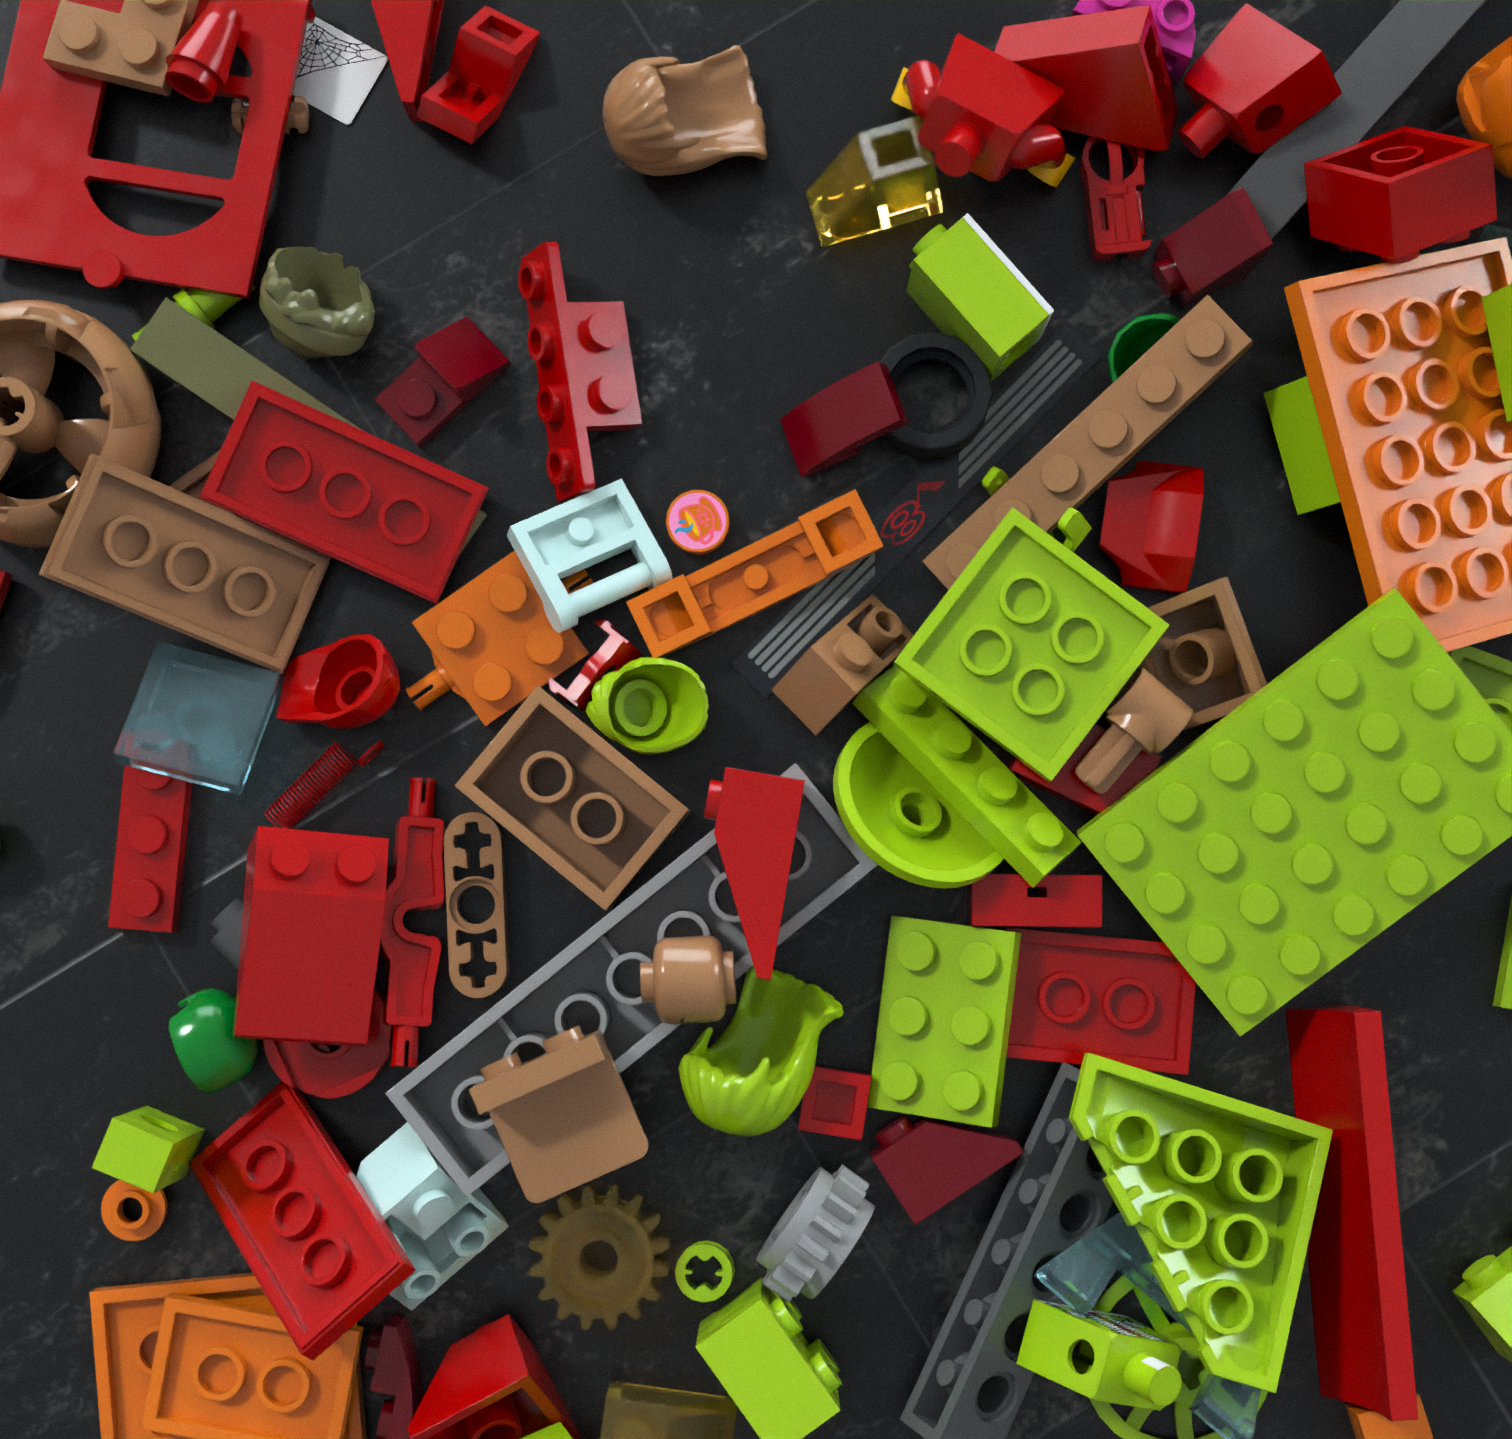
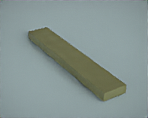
[130,297,487,560]

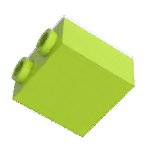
[906,213,1054,382]

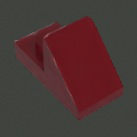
[374,317,511,449]

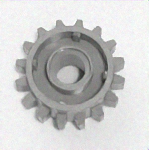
[756,1165,875,1303]

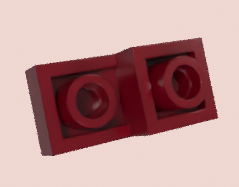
[780,361,908,478]
[364,1314,422,1439]

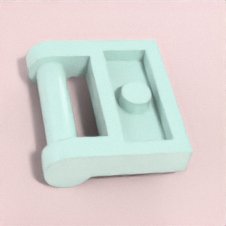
[507,478,672,633]

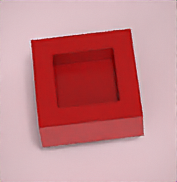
[798,1065,872,1140]

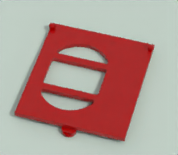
[0,0,316,299]

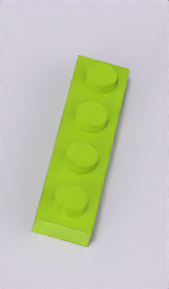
[852,666,1082,888]

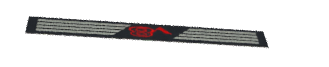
[730,322,1102,698]

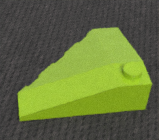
[1069,1053,1333,1393]

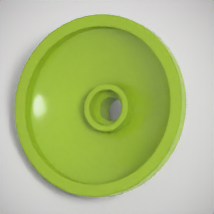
[833,722,1004,888]

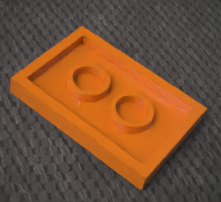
[140,1293,364,1439]

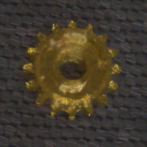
[529,1184,671,1330]

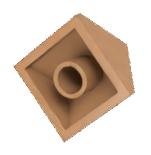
[1138,577,1267,731]

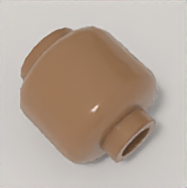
[640,935,736,1025]

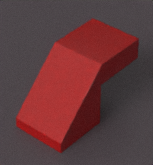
[416,5,540,144]

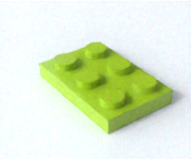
[867,915,1022,1128]

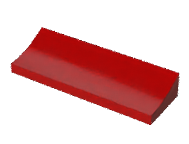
[1286,1004,1418,1422]

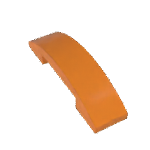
[626,489,884,658]

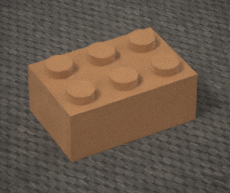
[455,685,692,911]

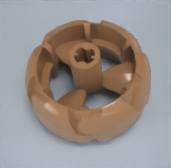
[0,300,161,548]

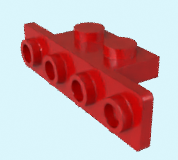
[518,242,642,502]

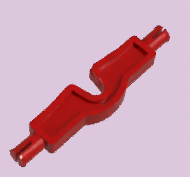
[379,778,445,1068]

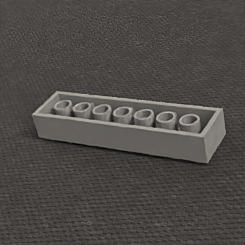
[385,763,878,1197]

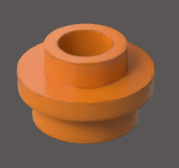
[101,1180,168,1241]

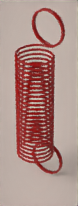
[264,741,384,829]

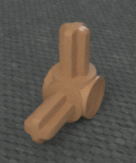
[1075,667,1194,794]

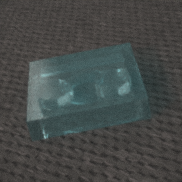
[114,641,282,795]

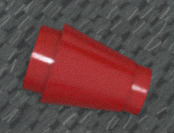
[165,2,243,103]

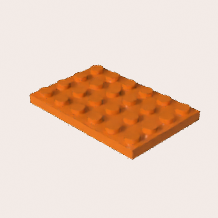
[1284,237,1512,652]

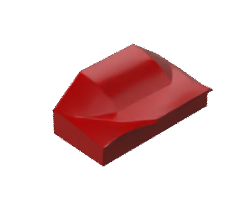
[1099,460,1204,595]

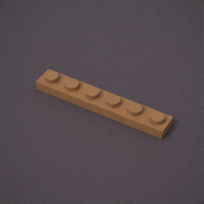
[922,295,1253,590]

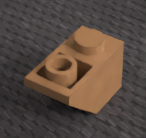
[771,594,914,735]

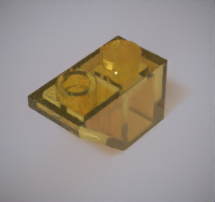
[806,116,943,247]

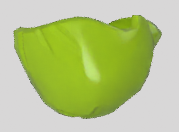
[585,657,709,755]

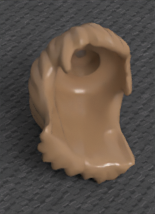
[602,45,768,176]

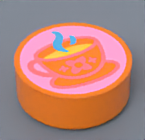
[666,490,730,555]

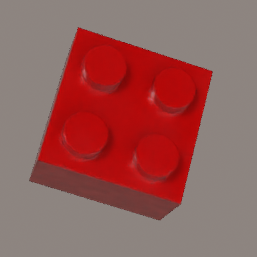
[1304,126,1497,264]

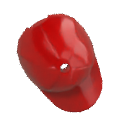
[276,634,400,729]

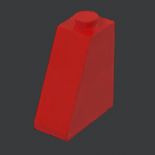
[994,5,1179,151]

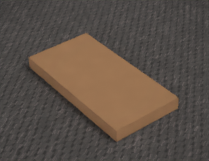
[39,453,331,674]

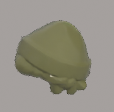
[259,246,375,359]

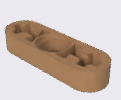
[444,812,510,998]

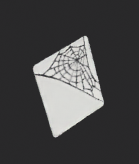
[293,16,388,125]

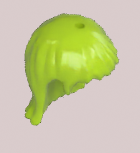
[678,966,844,1136]

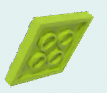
[893,507,1169,782]

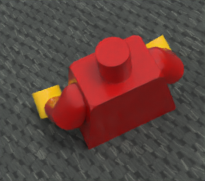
[891,33,1075,188]

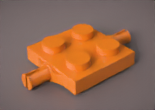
[405,550,594,726]

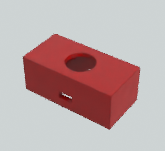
[967,874,1102,927]

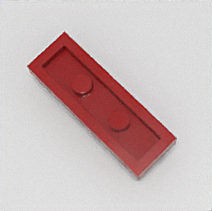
[108,737,196,933]

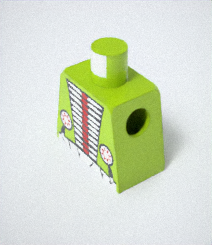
[1016,1299,1182,1411]

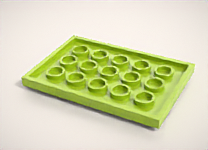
[1077,588,1512,1037]

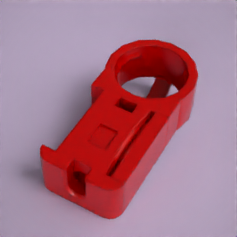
[1078,136,1151,262]

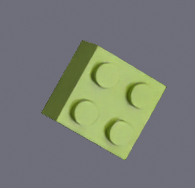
[696,1277,843,1439]

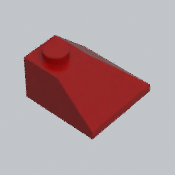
[408,1314,580,1439]

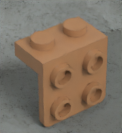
[469,1025,649,1203]

